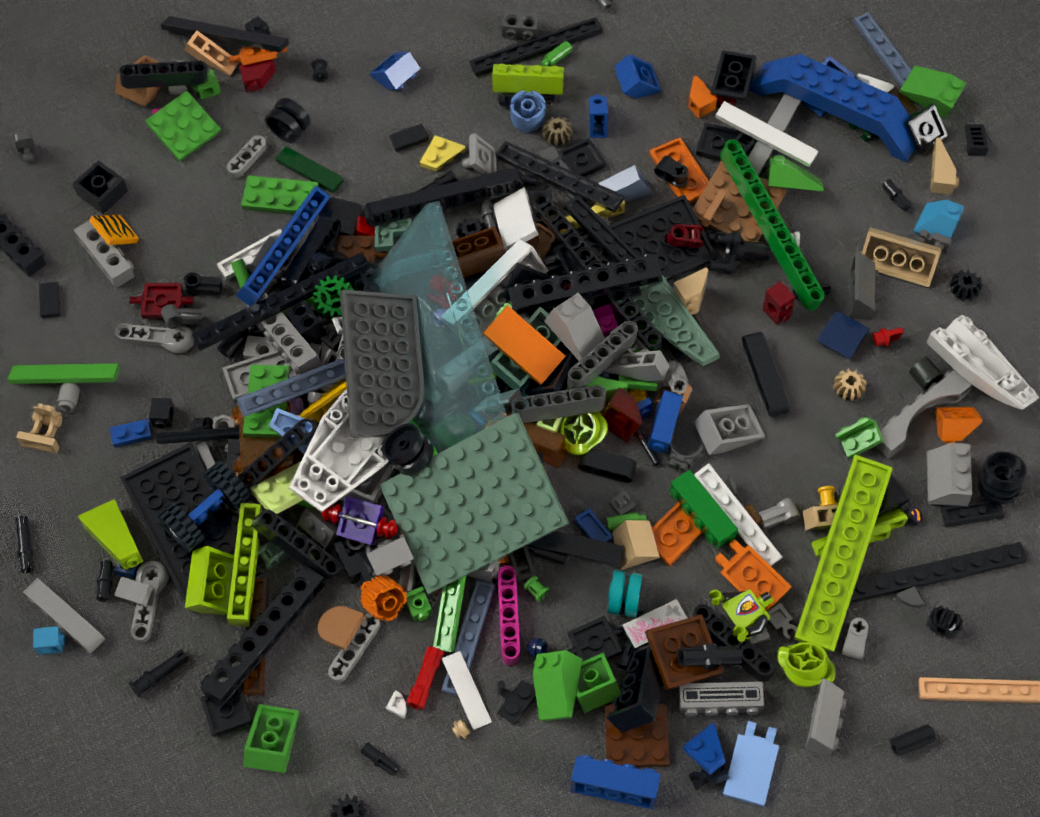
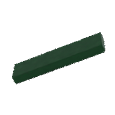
[275,146,344,194]

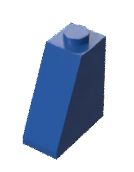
[647,390,683,453]

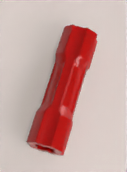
[406,646,445,710]

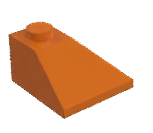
[935,407,982,443]

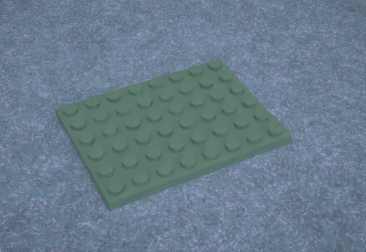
[380,413,569,594]

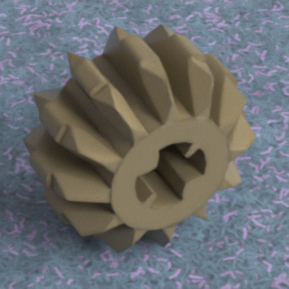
[542,116,573,146]

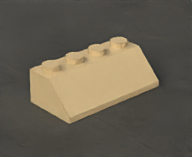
[862,227,942,287]

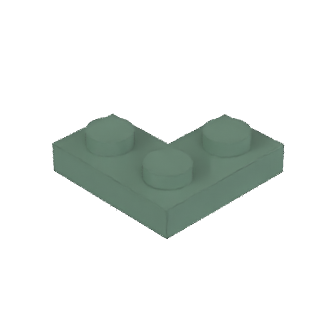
[375,218,412,252]

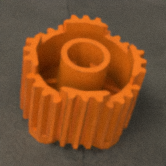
[360,575,408,622]

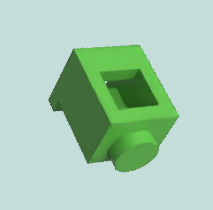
[192,70,221,100]
[405,587,432,622]

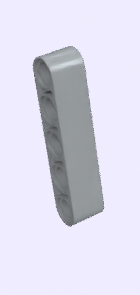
[22,578,105,654]

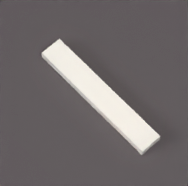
[715,101,818,167]
[694,463,783,566]

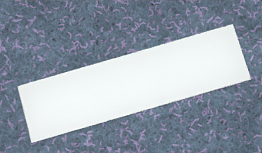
[442,651,492,730]

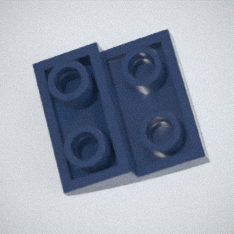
[817,311,870,360]

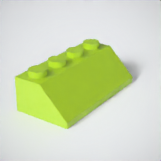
[492,64,564,95]

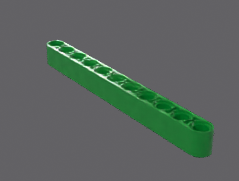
[720,139,825,311]

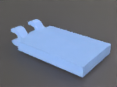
[722,721,779,807]

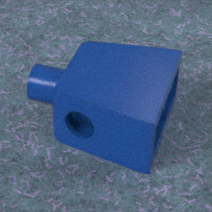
[588,94,608,138]

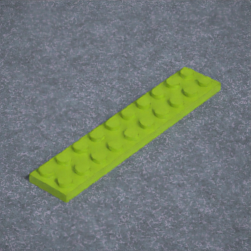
[794,454,893,653]

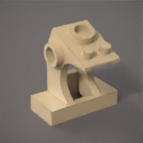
[16,403,62,454]

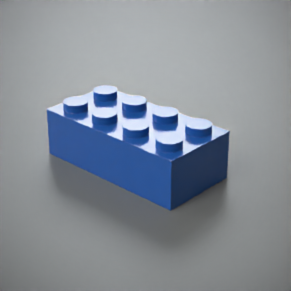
[571,755,660,810]

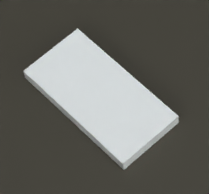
[493,187,539,252]

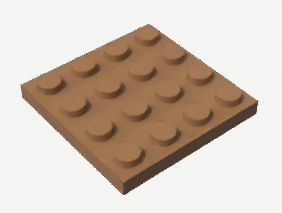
[693,160,787,242]

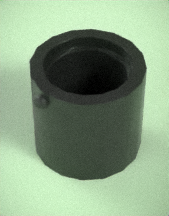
[909,357,943,391]

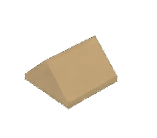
[612,520,660,570]

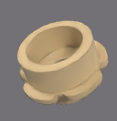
[452,719,471,739]

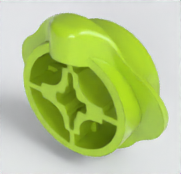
[557,411,608,455]
[778,642,835,687]

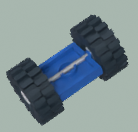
[156,461,251,552]

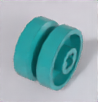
[608,570,643,618]

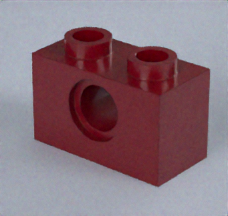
[762,281,795,325]

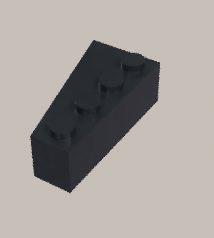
[607,645,662,733]

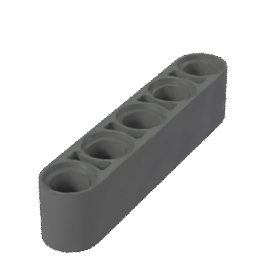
[567,321,638,389]
[512,385,606,423]

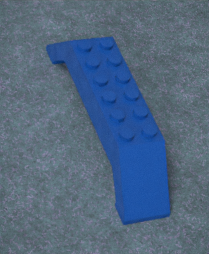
[749,54,916,163]

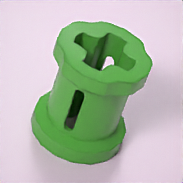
[523,575,550,602]

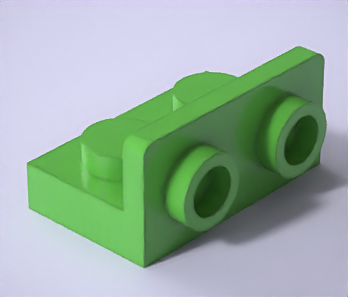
[835,417,884,459]

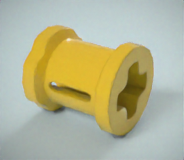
[817,486,838,506]

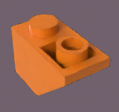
[688,75,717,119]

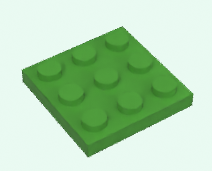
[145,91,221,162]

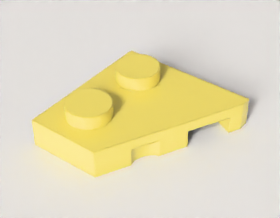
[420,135,466,172]

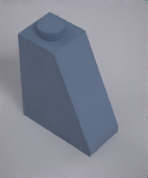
[598,165,653,202]

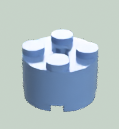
[510,91,546,134]

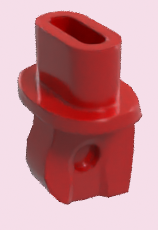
[872,328,904,347]

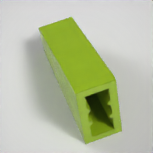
[78,499,144,570]

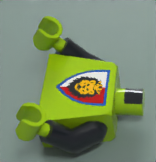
[709,590,774,642]

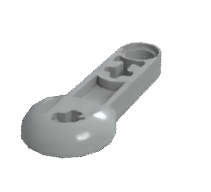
[115,324,195,353]
[131,560,169,643]

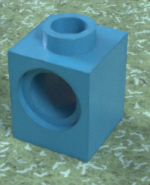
[33,626,66,655]

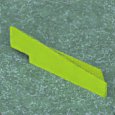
[811,508,907,557]

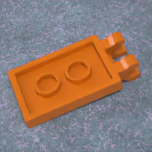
[715,539,792,612]

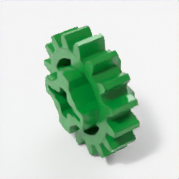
[313,275,354,318]

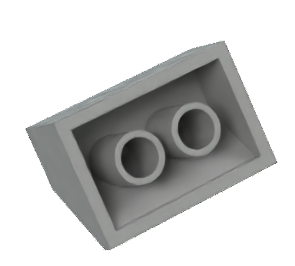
[927,443,972,507]
[805,679,846,756]

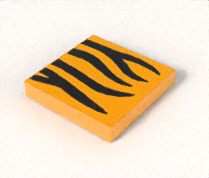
[89,215,139,245]

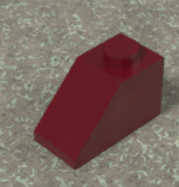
[239,59,276,92]

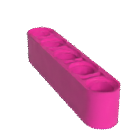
[498,566,520,666]

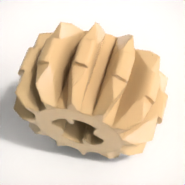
[833,368,867,402]

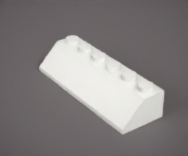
[442,239,548,348]

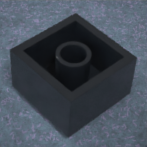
[73,160,128,214]

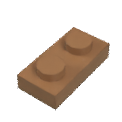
[700,188,727,228]

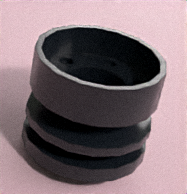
[978,451,1027,504]

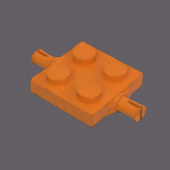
[228,45,288,65]

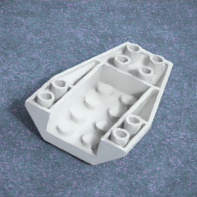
[927,315,1039,410]
[289,390,389,512]

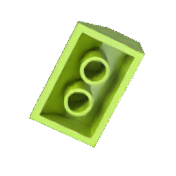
[185,546,234,615]

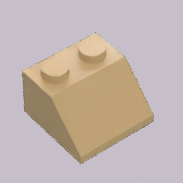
[673,268,708,315]

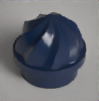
[527,638,548,658]

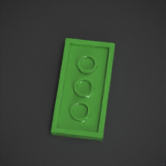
[241,175,319,214]
[243,365,290,438]

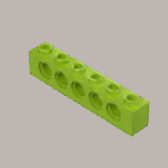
[227,503,262,627]

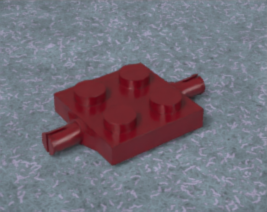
[130,283,194,319]

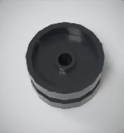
[265,97,311,143]
[382,423,434,475]

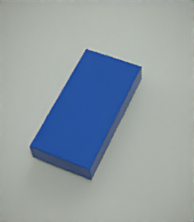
[574,508,613,543]

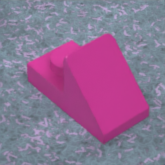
[592,303,618,337]

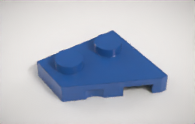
[682,723,726,775]

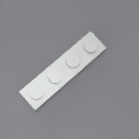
[217,229,282,280]

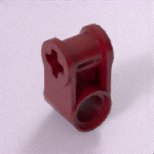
[667,224,703,248]

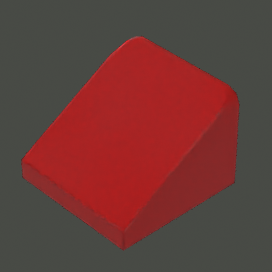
[356,216,375,236]

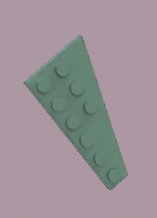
[616,275,720,366]

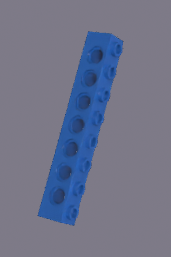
[236,186,330,306]

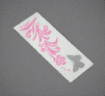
[622,599,687,648]

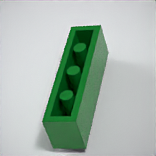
[669,470,738,549]

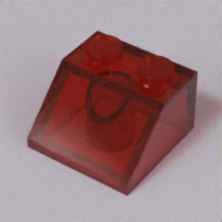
[601,387,642,443]

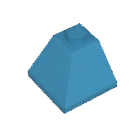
[913,200,964,238]

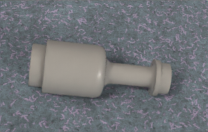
[57,383,80,413]

